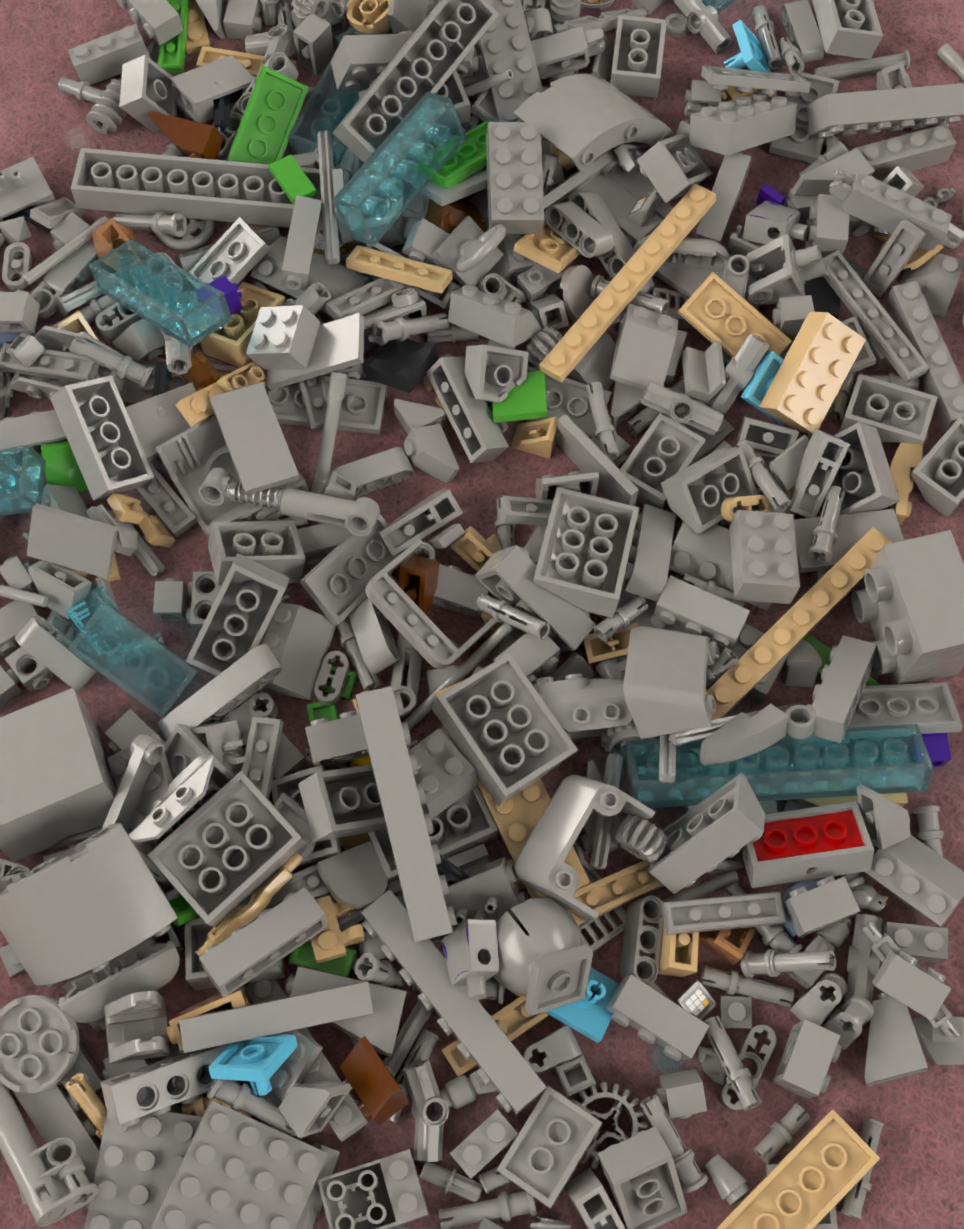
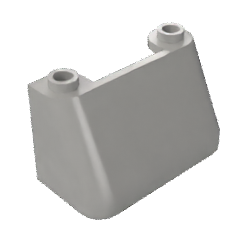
[623,626,719,739]

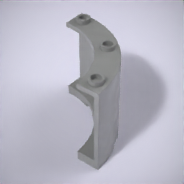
[514,74,675,172]
[0,824,178,987]

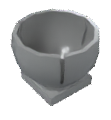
[493,898,593,1016]

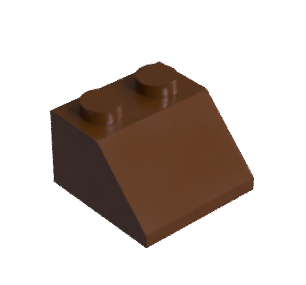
[426,198,486,234]
[340,1036,410,1125]

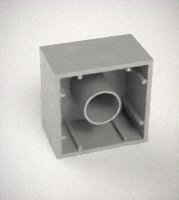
[851,530,964,685]

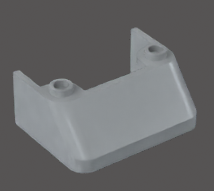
[365,539,497,669]
[514,775,655,921]

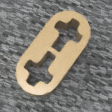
[721,495,771,522]

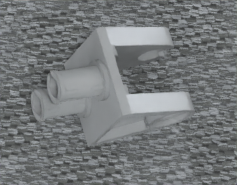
[745,234,828,305]
[104,991,170,1064]

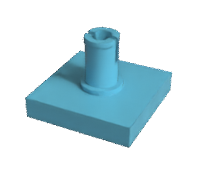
[724,20,771,72]
[741,350,785,425]
[545,967,619,1043]
[208,1034,298,1096]

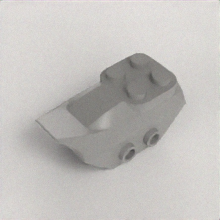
[8,326,127,400]
[533,674,633,740]
[128,754,235,881]

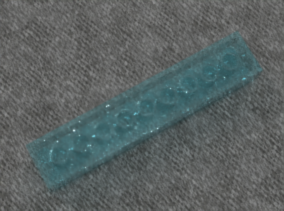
[624,724,933,808]

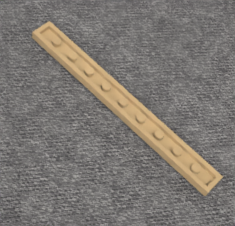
[539,184,717,383]
[707,527,892,720]

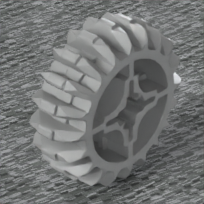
[571,1081,648,1169]

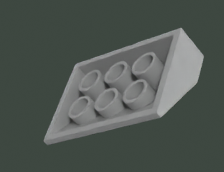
[533,487,639,618]
[432,653,578,806]
[147,771,307,927]

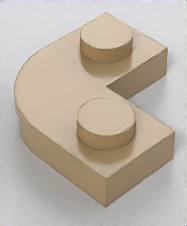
[107,493,176,548]

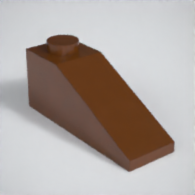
[148,111,224,160]

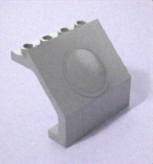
[155,415,310,540]

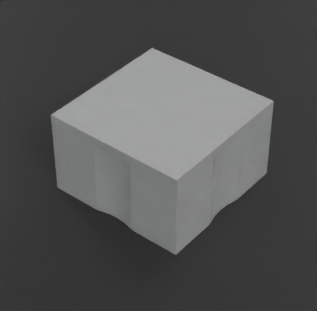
[0,688,117,862]

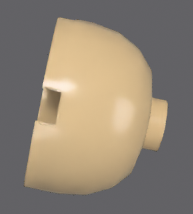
[347,0,391,35]

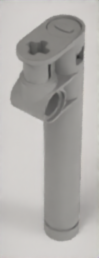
[0,1082,99,1227]

